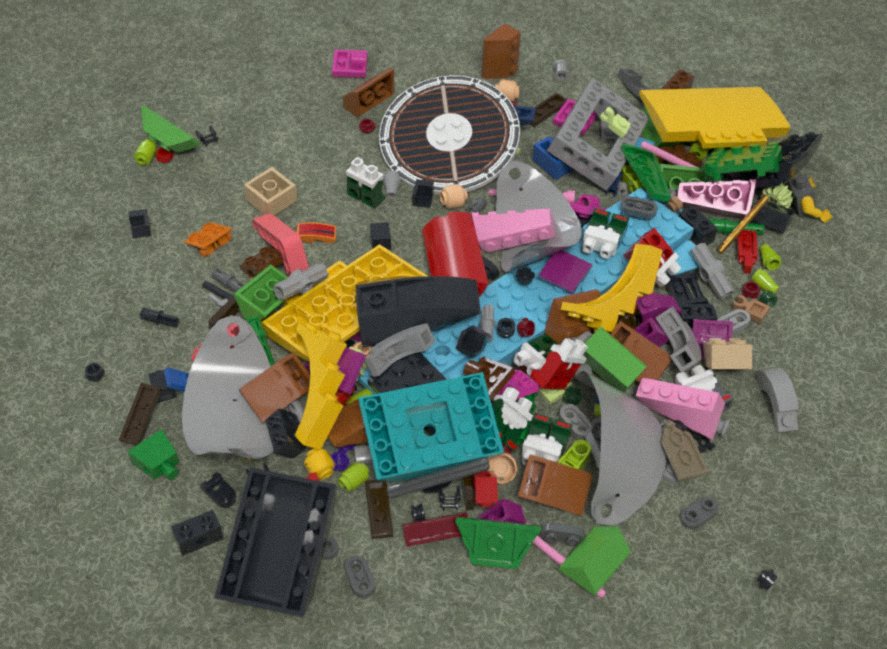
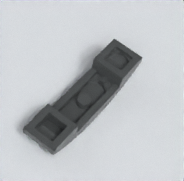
[619,68,651,99]

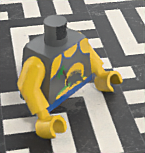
[787,174,833,223]

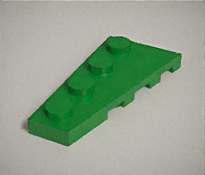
[620,143,671,202]

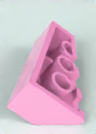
[676,180,756,218]
[472,208,556,252]
[636,378,725,441]

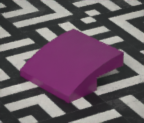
[539,250,593,294]
[692,319,733,360]
[337,347,367,394]

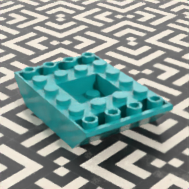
[358,372,504,482]

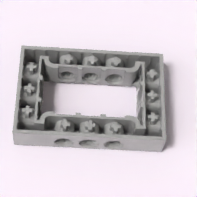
[547,78,649,190]

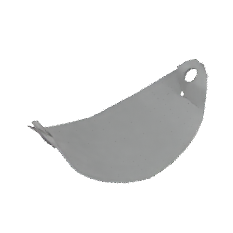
[496,161,581,272]
[182,315,273,459]
[574,371,667,525]

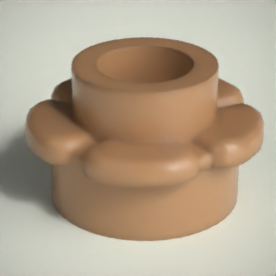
[666,196,683,213]

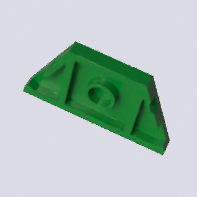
[456,517,541,569]

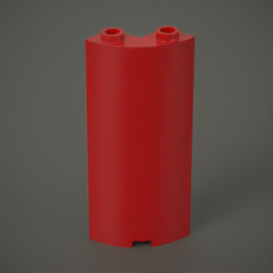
[422,212,489,297]

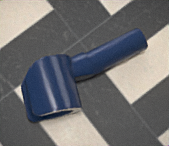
[606,172,623,198]

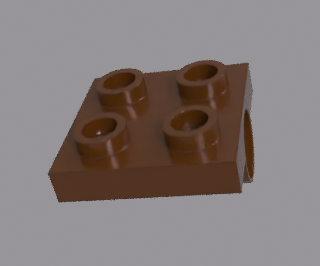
[656,144,703,167]
[239,246,283,278]
[463,356,515,401]

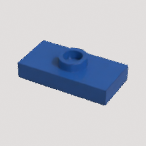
[164,367,189,392]

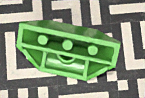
[141,105,201,153]

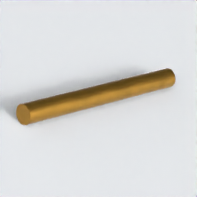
[717,195,770,254]

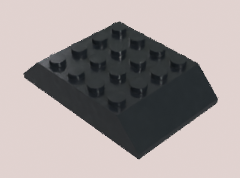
[214,468,336,617]

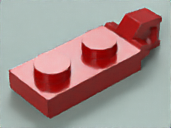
[737,230,758,274]

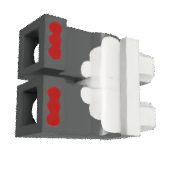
[675,365,734,412]

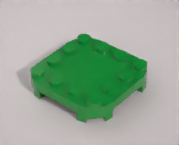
[703,142,783,181]

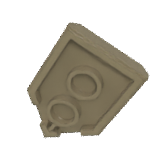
[661,419,709,482]

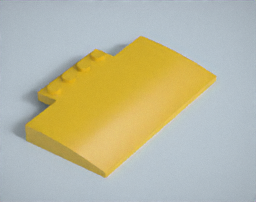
[639,87,791,148]
[261,244,427,362]

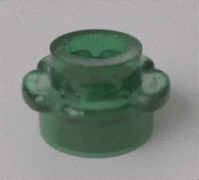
[760,290,778,308]
[562,387,582,406]

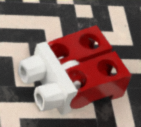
[623,227,681,287]
[530,338,588,390]

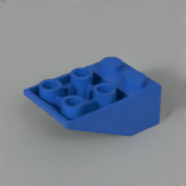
[533,137,574,180]

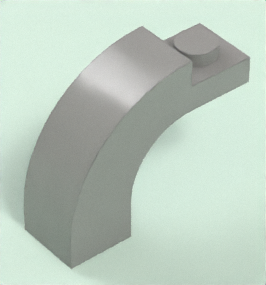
[656,306,701,373]
[365,323,435,377]
[757,368,799,432]

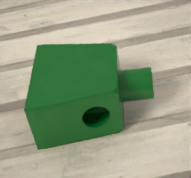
[128,429,179,480]

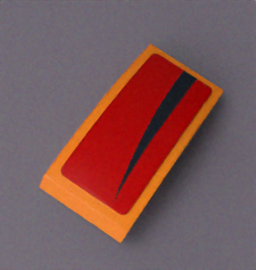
[296,222,336,243]

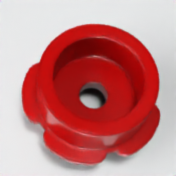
[156,147,173,163]

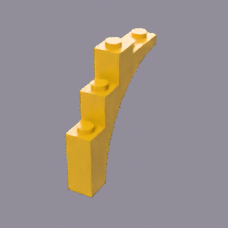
[561,244,663,333]
[295,322,347,450]

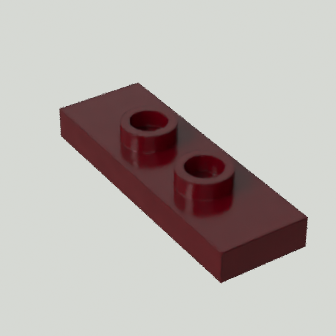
[402,512,468,547]

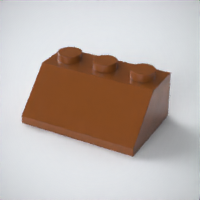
[482,23,521,79]
[343,68,394,118]
[544,289,601,345]

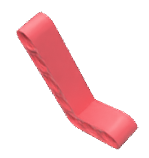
[252,213,309,277]

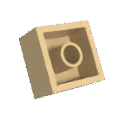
[244,167,297,216]
[703,338,752,369]

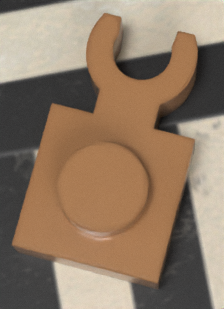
[732,295,770,324]

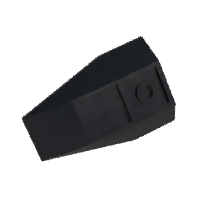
[727,132,823,188]
[356,276,481,347]

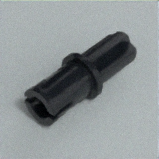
[140,308,180,327]

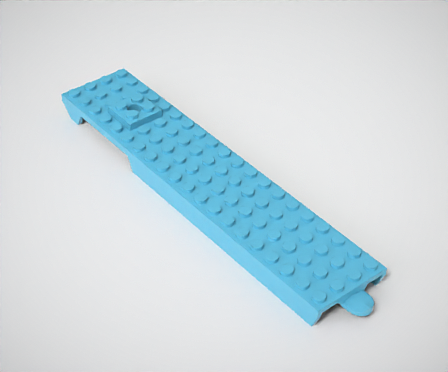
[358,188,694,395]

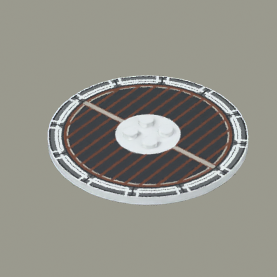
[379,76,520,194]

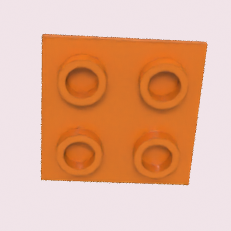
[183,222,232,257]

